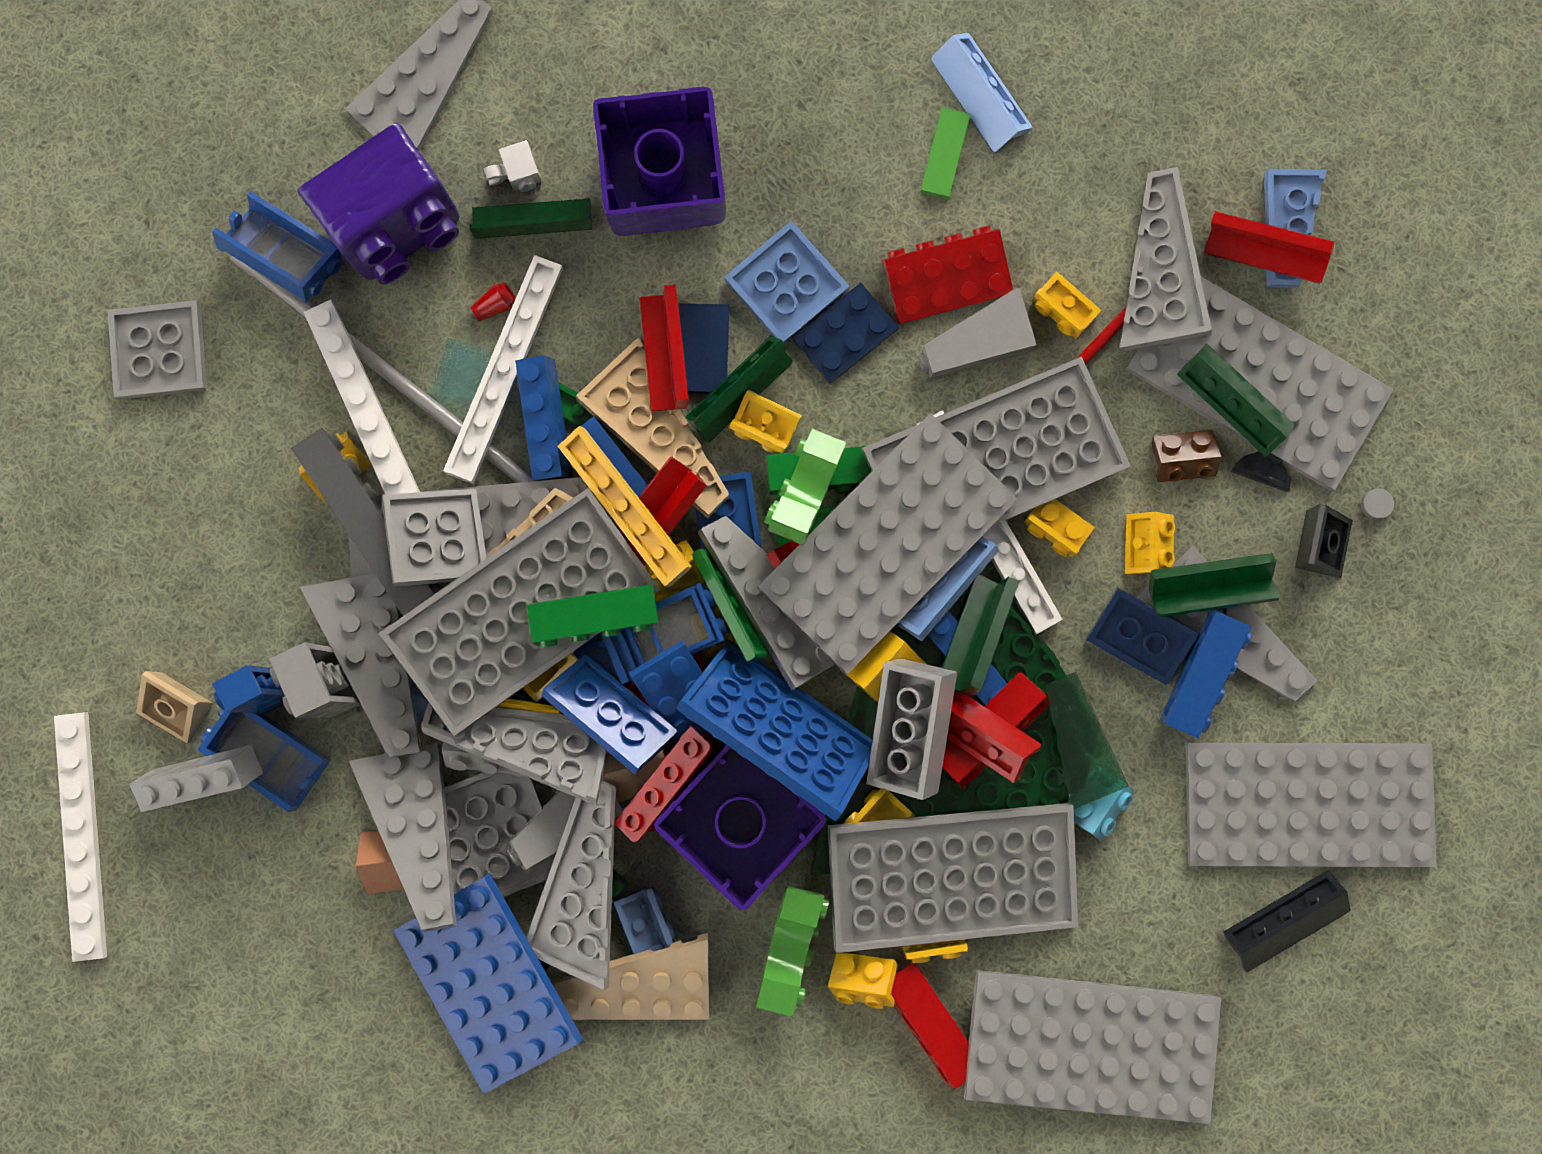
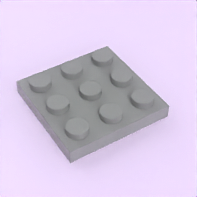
[107,300,207,400]
[382,489,487,587]

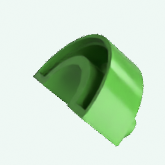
[764,429,846,545]
[756,885,829,1017]

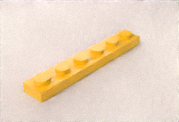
[558,426,692,587]

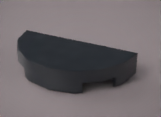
[1231,451,1291,492]

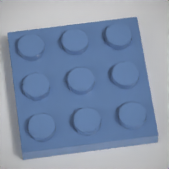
[724,221,850,343]

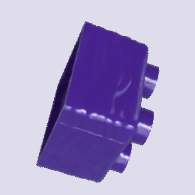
[593,87,726,236]
[297,123,460,285]
[654,745,826,910]

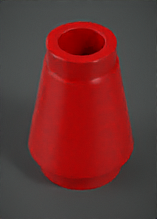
[470,282,516,322]

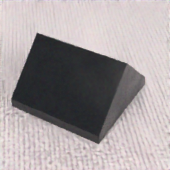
[1295,504,1353,578]

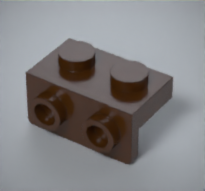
[1152,430,1221,482]

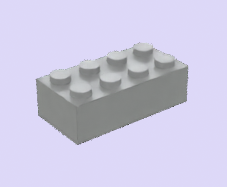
[269,642,361,719]
[866,658,957,800]

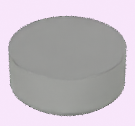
[1360,489,1394,520]

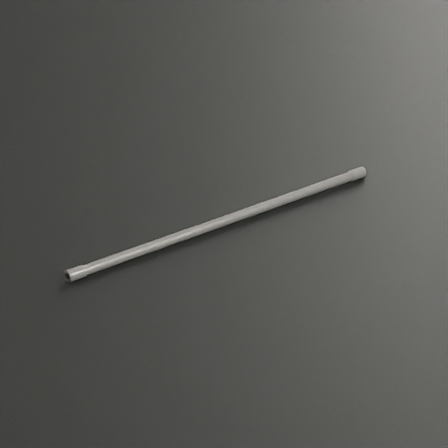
[230,255,533,483]

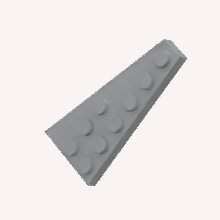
[526,781,616,990]

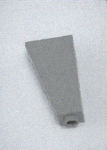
[919,288,1037,379]
[507,775,623,870]

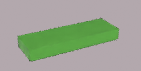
[920,107,970,200]

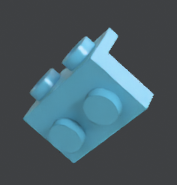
[1071,764,1134,841]

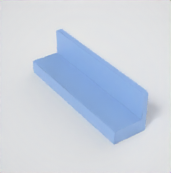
[931,33,1033,152]

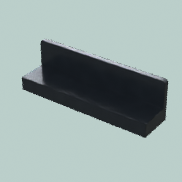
[1223,870,1351,972]

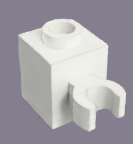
[484,140,542,192]

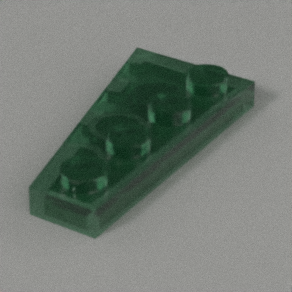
[1046,672,1129,809]

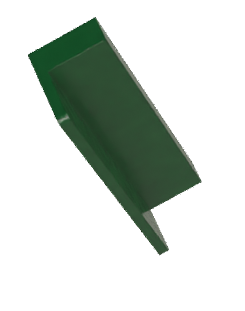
[470,198,593,239]
[685,335,793,442]
[1177,344,1295,457]
[1148,553,1280,617]
[942,575,1019,697]

